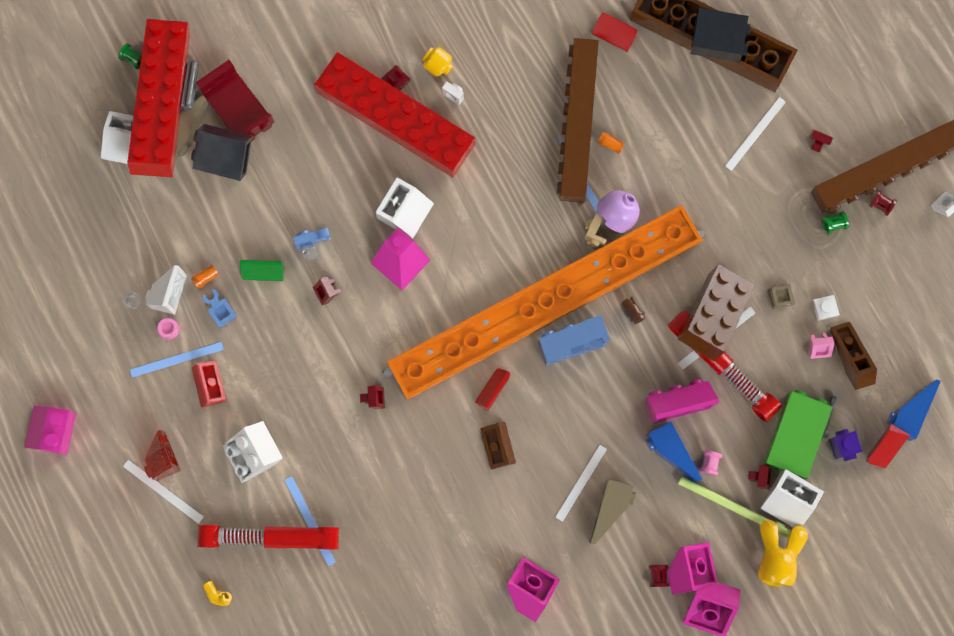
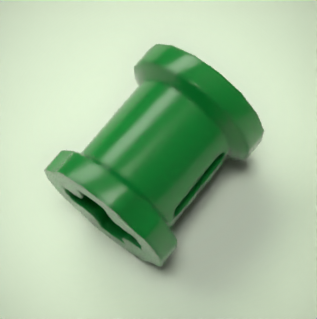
[118,43,142,69]
[822,211,849,235]

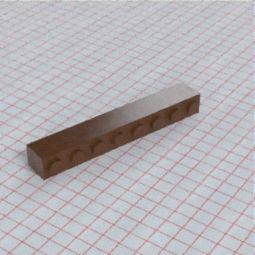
[556,38,599,203]
[811,120,954,213]

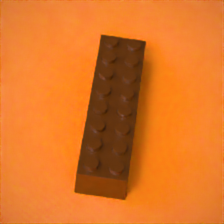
[630,0,798,93]

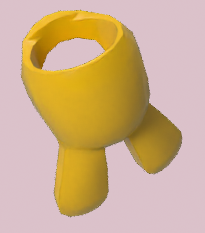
[758,519,808,587]

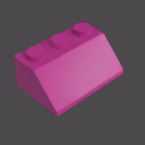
[645,379,720,424]

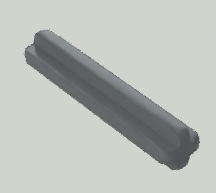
[180,60,199,111]

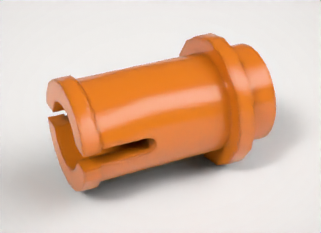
[597,132,625,154]
[191,265,219,289]

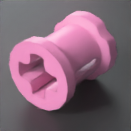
[699,450,722,476]

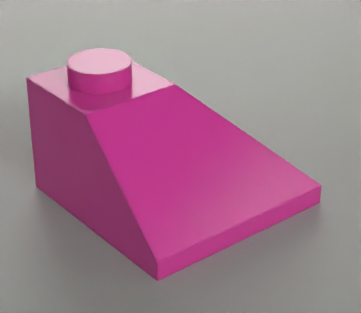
[371,228,430,291]
[668,542,718,595]
[506,557,560,623]
[683,583,740,636]

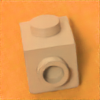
[585,213,607,248]

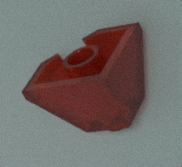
[144,430,181,481]

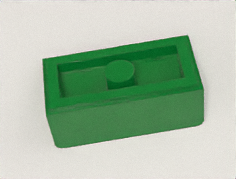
[240,260,285,281]

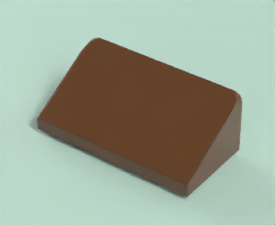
[480,422,516,470]

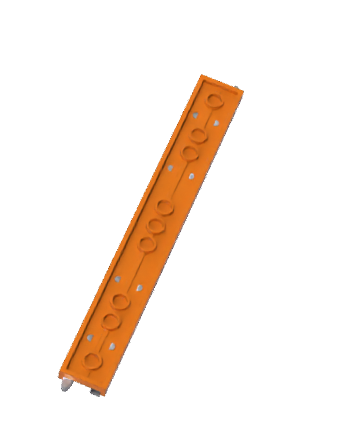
[384,205,705,401]

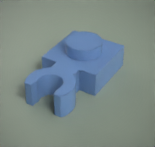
[293,228,331,250]
[202,289,238,328]

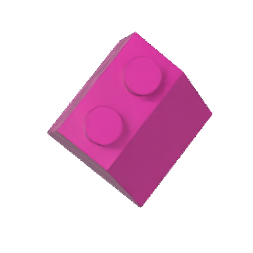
[24,406,76,455]

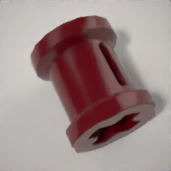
[869,190,897,216]
[649,565,669,587]

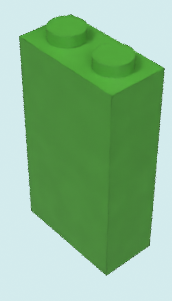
[762,390,832,480]

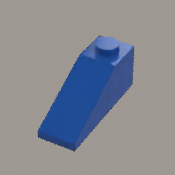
[887,379,941,441]
[645,422,702,483]

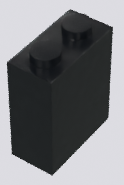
[690,8,751,62]
[191,124,252,181]

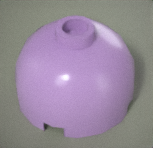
[597,190,640,233]

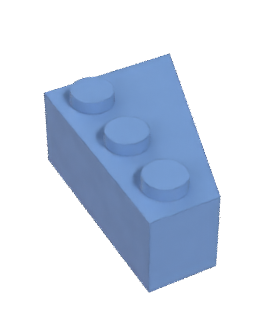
[538,315,610,366]

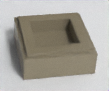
[768,284,795,309]

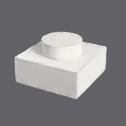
[442,82,464,105]
[931,191,954,217]
[812,295,840,321]

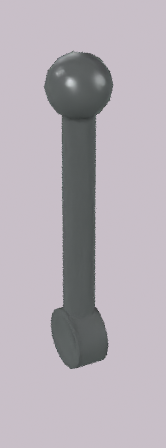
[822,395,837,438]

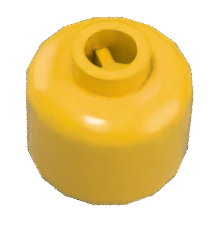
[422,46,453,77]

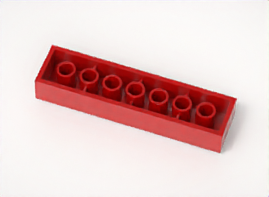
[127,19,190,178]
[314,52,475,178]

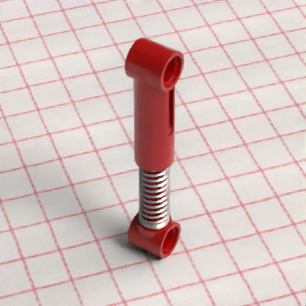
[668,310,782,422]
[197,525,339,550]

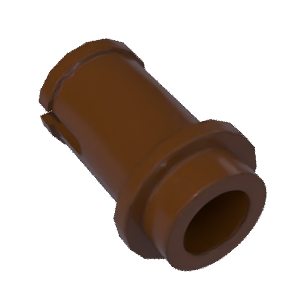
[621,296,646,325]

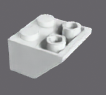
[101,111,133,164]
[375,178,434,239]
[222,421,283,483]
[760,469,824,528]

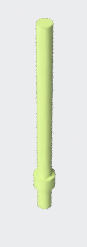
[678,477,791,538]

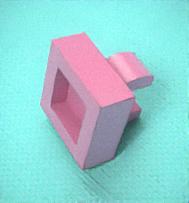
[809,333,834,359]

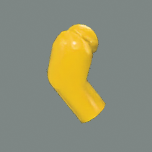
[202,581,232,606]

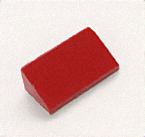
[592,12,638,52]
[192,360,226,407]
[475,368,511,411]
[866,424,910,469]

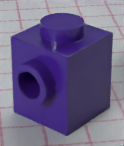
[829,429,862,461]

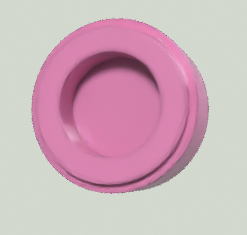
[157,318,180,340]

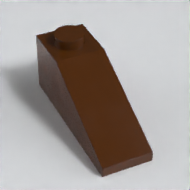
[830,322,877,390]

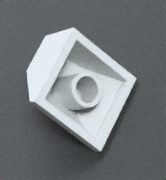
[145,265,187,315]

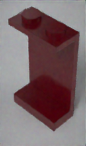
[196,60,274,142]

